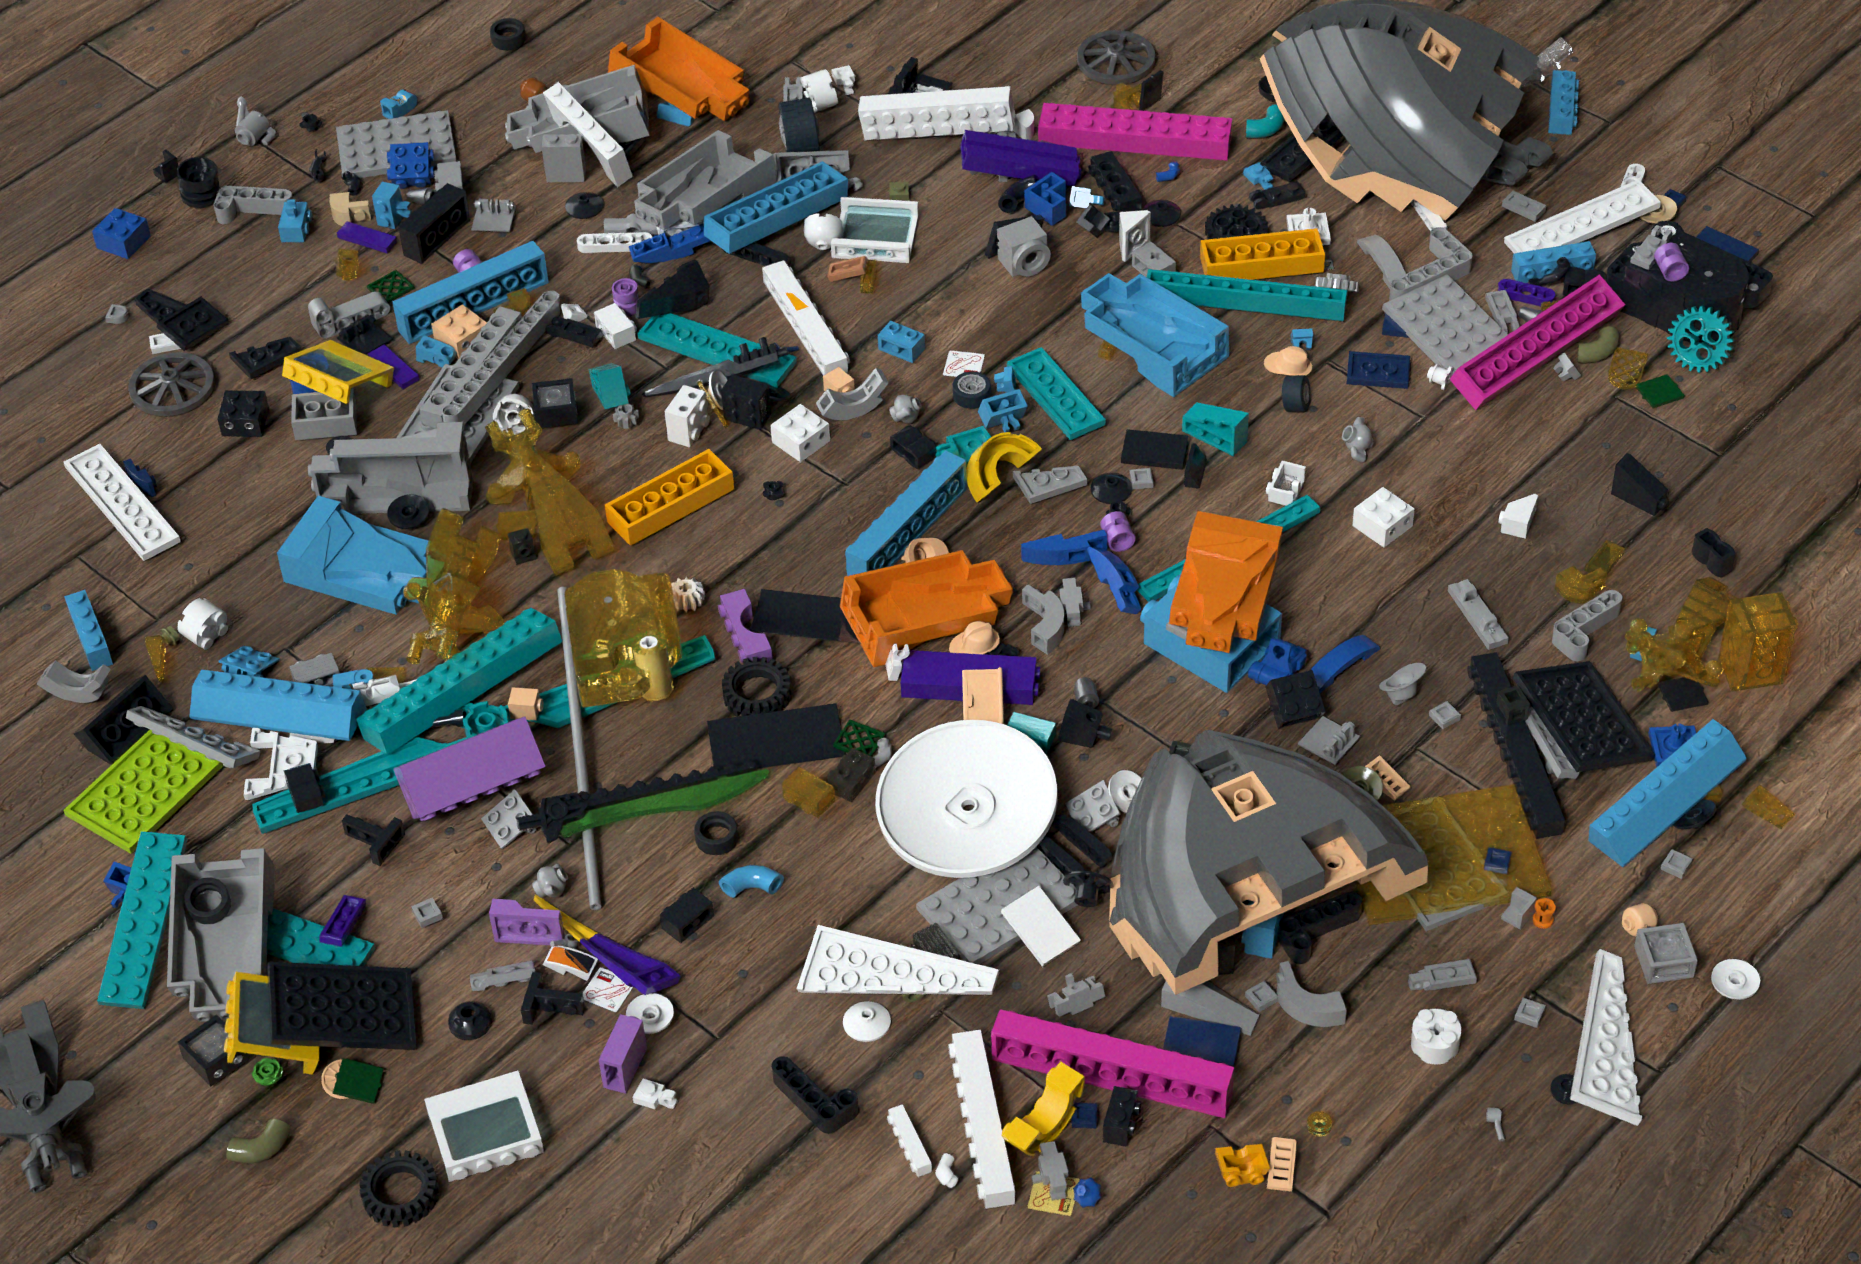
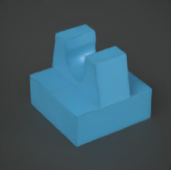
[1290,329,1313,350]
[994,366,1016,392]

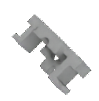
[1059,578,1090,627]
[1047,973,1105,1017]
[1032,1141,1068,1201]

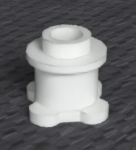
[1427,364,1453,390]

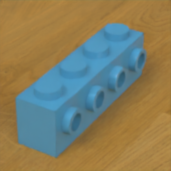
[1548,70,1579,135]
[1511,241,1596,283]

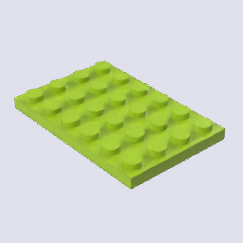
[64,730,223,854]

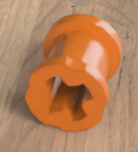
[1532,898,1556,929]

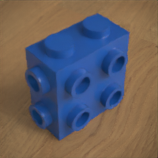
[387,142,434,189]

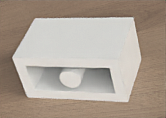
[594,303,637,349]

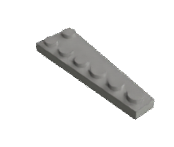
[126,706,261,768]

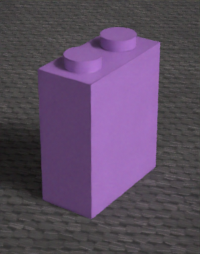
[599,1014,647,1094]

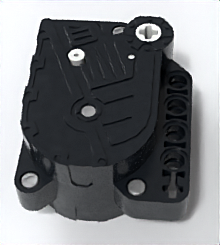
[1606,221,1773,344]

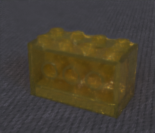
[1718,592,1798,692]

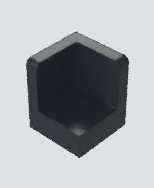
[153,149,179,184]
[1076,204,1111,238]

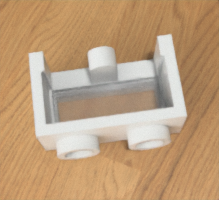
[1266,461,1306,506]

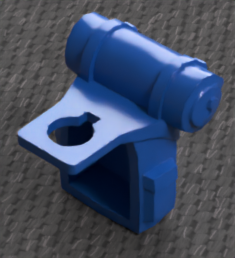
[1248,638,1307,685]

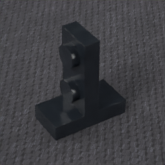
[342,814,405,866]
[521,972,585,1025]

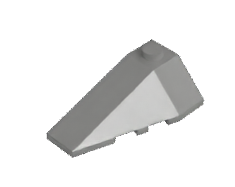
[773,150,850,182]
[1161,981,1259,1036]

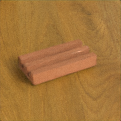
[827,256,868,282]

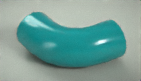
[1246,104,1285,138]

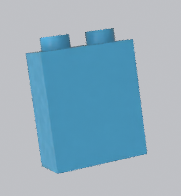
[1140,575,1282,693]

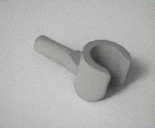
[550,934,578,949]
[1486,1108,1505,1142]

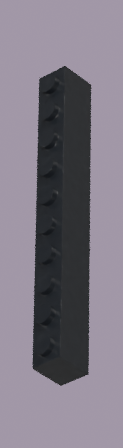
[1467,652,1565,839]

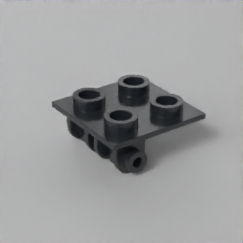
[336,314,392,355]

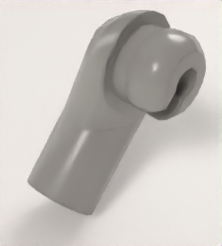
[848,177,863,191]
[869,738,892,769]

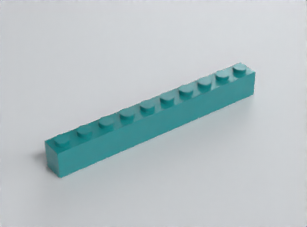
[1147,269,1347,321]

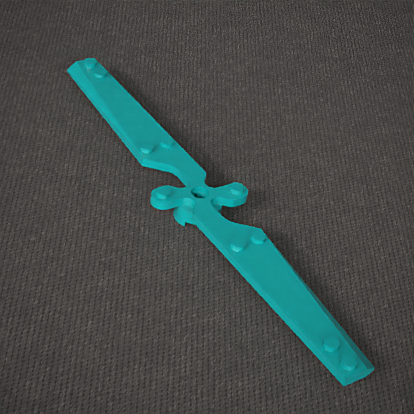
[253,635,715,834]

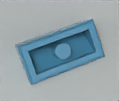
[657,102,695,126]

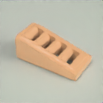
[1365,756,1411,801]
[1267,1137,1297,1192]

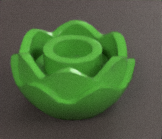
[252,1058,283,1086]

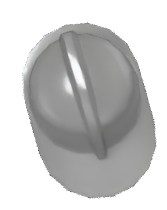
[1379,663,1426,705]

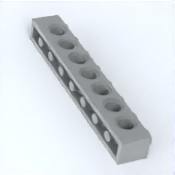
[420,306,522,428]

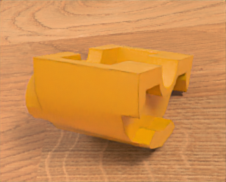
[1215,1144,1270,1187]

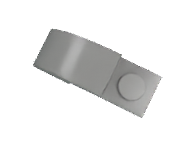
[816,368,889,420]
[1022,585,1064,655]
[37,660,111,703]
[1276,961,1346,1027]

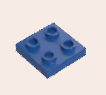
[1648,724,1696,768]

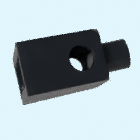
[1058,698,1112,748]

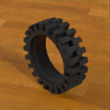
[722,657,791,717]
[359,1150,439,1227]

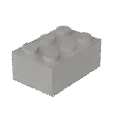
[291,389,357,440]

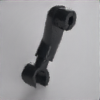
[309,149,326,182]
[1529,257,1570,287]

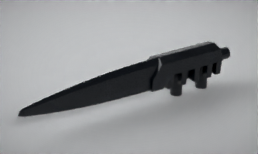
[642,337,789,397]

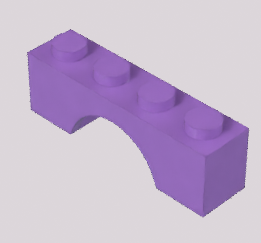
[718,589,772,663]

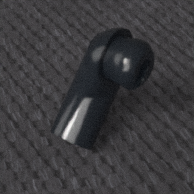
[341,171,360,196]

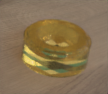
[1307,1111,1332,1137]

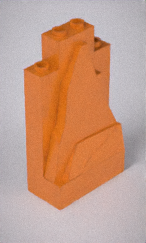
[608,17,750,121]
[1169,511,1283,653]
[840,550,1013,667]

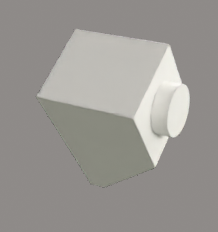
[1498,494,1538,539]

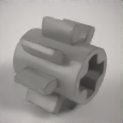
[613,404,639,429]

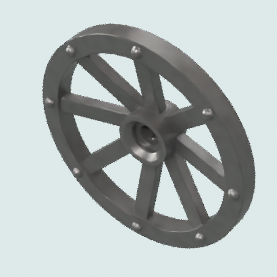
[1077,30,1155,85]
[128,352,215,416]

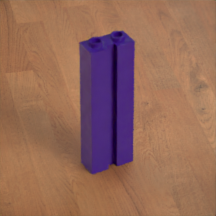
[960,130,1081,187]
[901,650,1041,705]

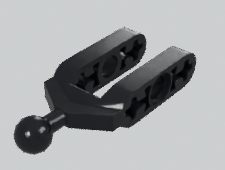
[1036,814,1113,880]

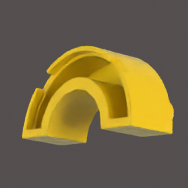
[966,432,1042,502]
[1001,1061,1084,1156]

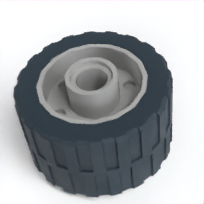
[778,98,820,152]

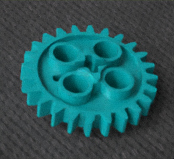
[1667,305,1735,373]

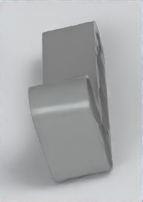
[214,186,293,224]
[308,292,390,339]
[1552,590,1622,662]

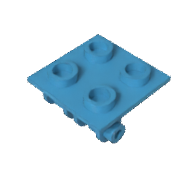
[219,646,280,678]

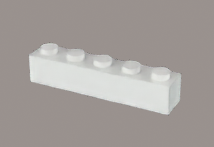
[1411,199,1447,231]
[887,1104,932,1177]

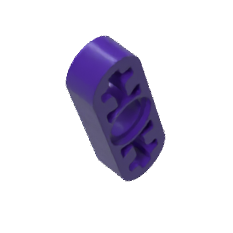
[1498,279,1555,307]

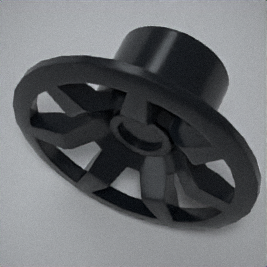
[1063,871,1114,907]

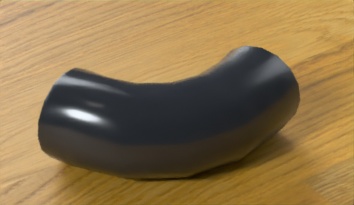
[998,174,1039,213]

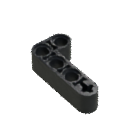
[1278,892,1362,964]
[772,1056,859,1134]

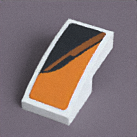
[543,946,598,981]

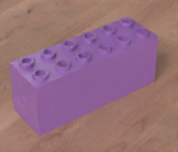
[393,717,545,821]

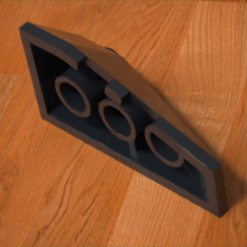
[636,259,710,319]

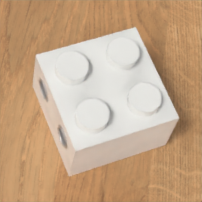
[665,385,710,447]
[771,404,830,462]
[1353,487,1414,548]

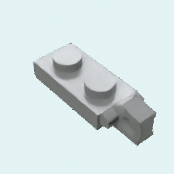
[1408,959,1477,991]
[470,961,535,991]

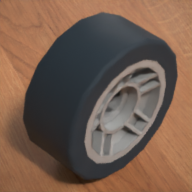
[952,371,991,409]

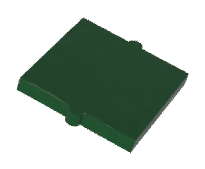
[1636,374,1685,408]
[333,1058,384,1104]

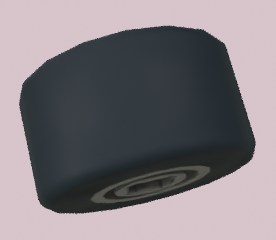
[1282,375,1311,412]

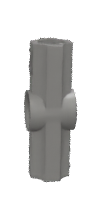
[604,214,658,235]

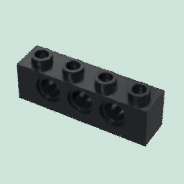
[1088,151,1142,213]

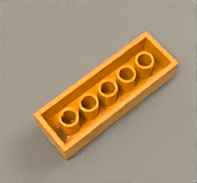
[1200,228,1325,280]
[605,449,734,546]

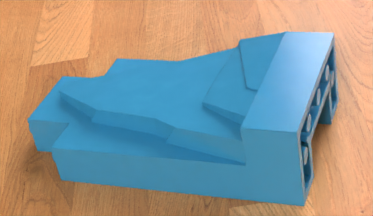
[1081,273,1229,397]
[277,496,449,615]

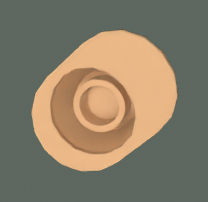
[1264,346,1312,376]
[901,538,949,563]
[949,621,1000,654]

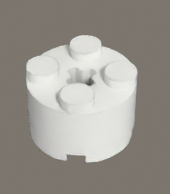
[800,69,838,113]
[178,598,228,650]
[1411,1009,1461,1064]

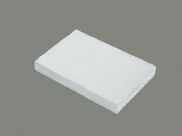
[1001,886,1081,967]

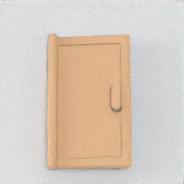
[962,667,1004,724]

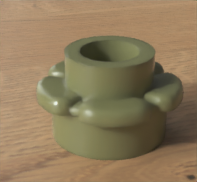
[160,626,180,646]

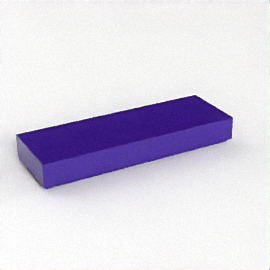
[337,221,397,253]
[368,345,419,389]
[319,895,366,947]

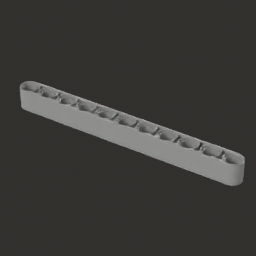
[442,291,561,426]

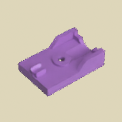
[489,899,565,945]

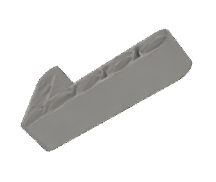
[1389,227,1472,301]

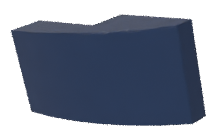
[123,459,157,497]

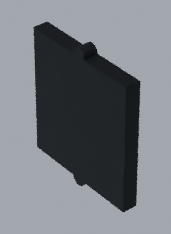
[1139,70,1164,111]
[1658,675,1708,712]

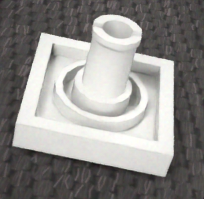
[1286,208,1331,245]

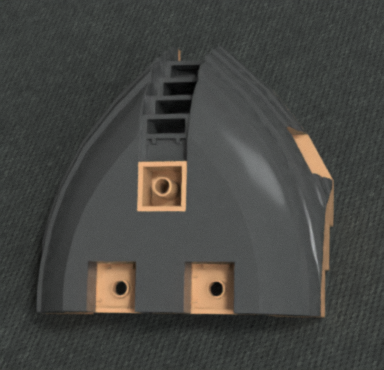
[1260,0,1539,221]
[1109,730,1428,995]

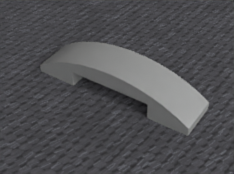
[1357,235,1406,289]

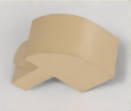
[330,192,371,226]

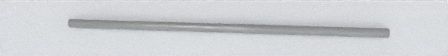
[557,587,601,910]

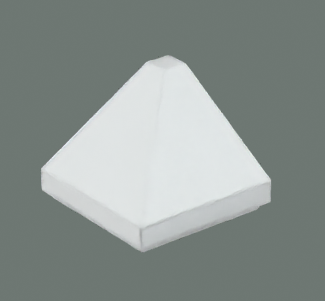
[561,304,588,322]

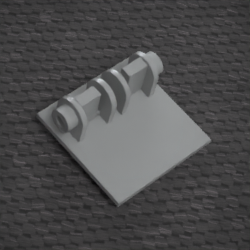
[471,198,516,232]
[1298,716,1360,765]
[1065,780,1120,832]
[481,789,536,849]

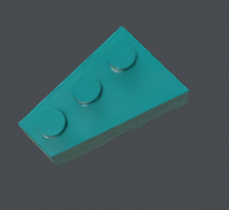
[589,363,630,409]
[1182,402,1249,457]

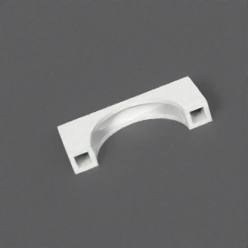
[543,82,633,187]

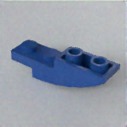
[629,224,710,263]
[1021,530,1107,565]
[1087,546,1141,614]

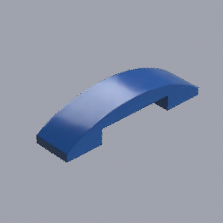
[1311,635,1380,693]

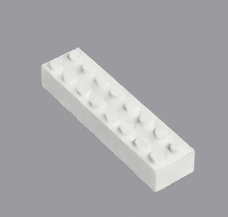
[858,86,1016,140]

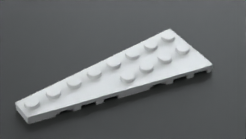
[797,925,999,995]
[1570,949,1642,1126]

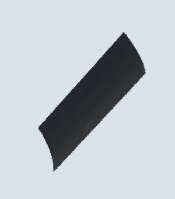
[749,589,861,644]
[707,703,845,770]

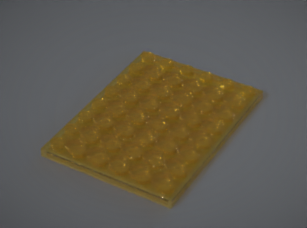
[1355,784,1552,926]

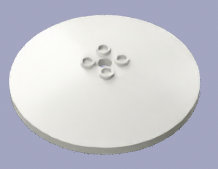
[876,720,1058,878]

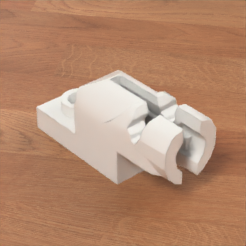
[352,675,417,706]

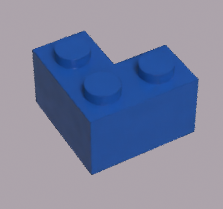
[1025,172,1066,226]

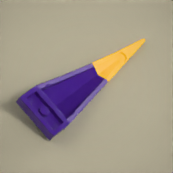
[534,895,680,996]

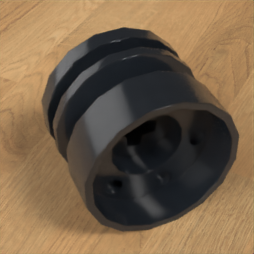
[177,157,220,208]

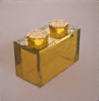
[782,767,835,818]

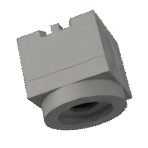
[997,216,1051,277]

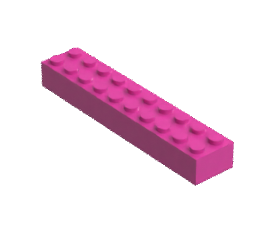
[1038,103,1232,160]
[1450,274,1625,410]
[991,1009,1234,1118]

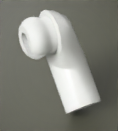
[935,1153,958,1188]

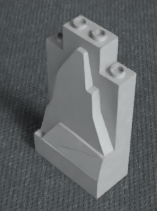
[505,65,649,153]
[634,130,777,230]
[308,422,473,514]
[167,848,275,1022]

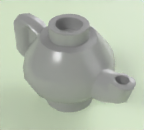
[889,395,921,423]
[1342,417,1373,463]
[532,864,568,898]

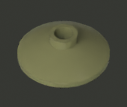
[1341,766,1383,801]

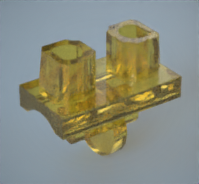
[1110,83,1142,110]

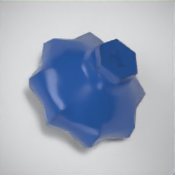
[1073,1177,1101,1208]

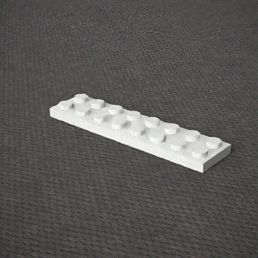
[1504,179,1661,253]
[64,444,181,561]

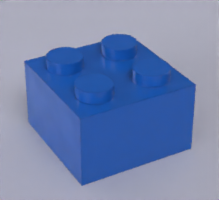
[92,208,151,259]

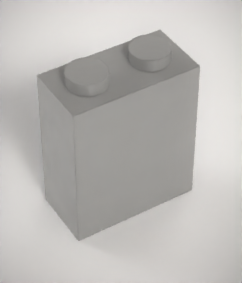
[542,134,586,182]

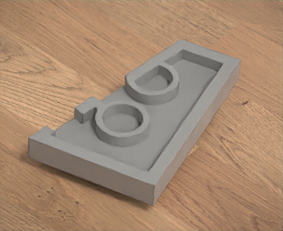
[1013,466,1087,504]

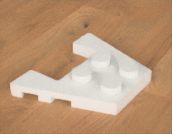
[244,728,318,800]

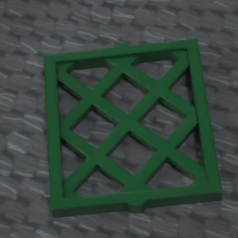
[367,270,415,303]
[833,719,886,761]

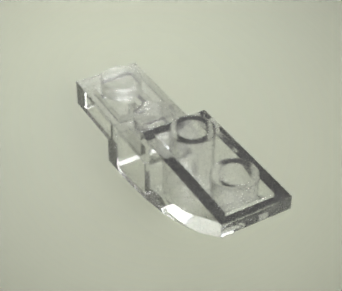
[1519,37,1574,89]

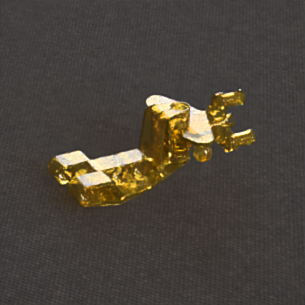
[485,408,614,576]
[403,508,504,664]
[1624,577,1767,691]

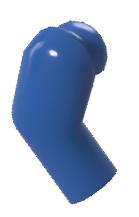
[1156,162,1180,182]

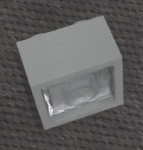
[1634,923,1697,984]

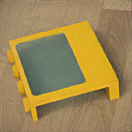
[282,340,394,404]
[224,972,319,1075]

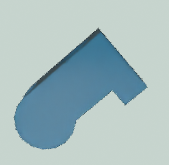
[380,89,418,119]
[416,335,457,368]
[333,669,374,690]

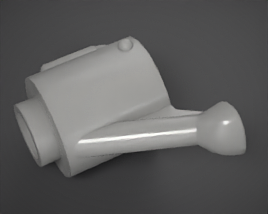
[235,96,276,146]

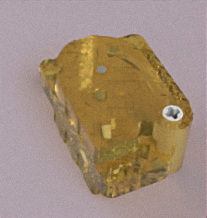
[564,569,683,707]

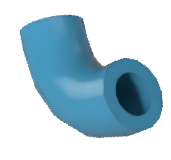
[719,865,784,898]

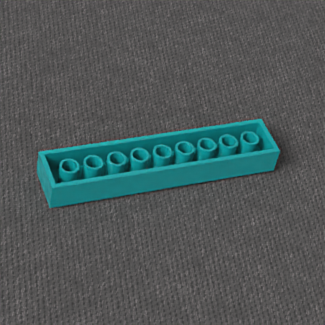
[356,608,562,755]

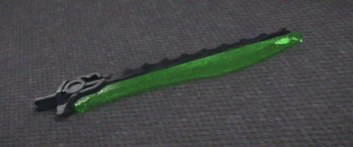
[516,759,769,843]

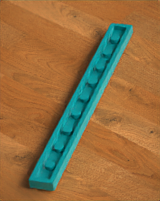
[1137,495,1320,602]

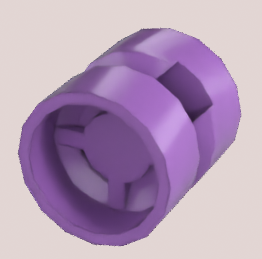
[1654,243,1689,282]
[453,249,482,272]
[612,278,639,316]
[1100,511,1135,552]

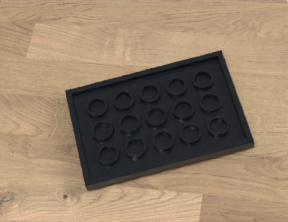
[1513,661,1655,773]
[267,962,416,1050]

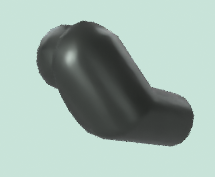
[629,265,651,288]

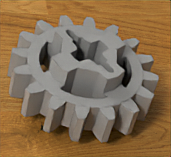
[1315,273,1359,296]

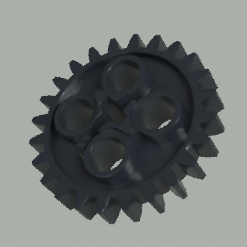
[1205,204,1268,240]

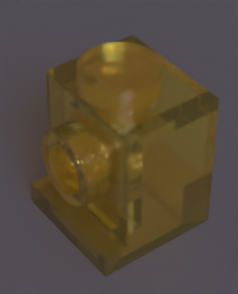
[335,248,359,281]

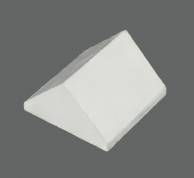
[1119,210,1150,262]

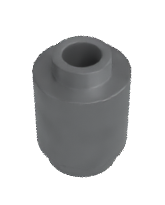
[1074,677,1099,708]

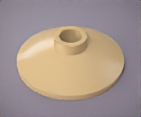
[1640,195,1677,223]

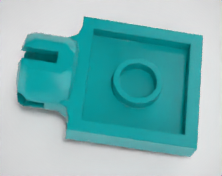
[935,426,991,468]

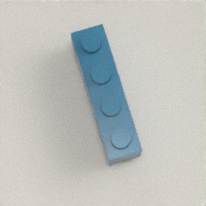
[64,590,113,671]

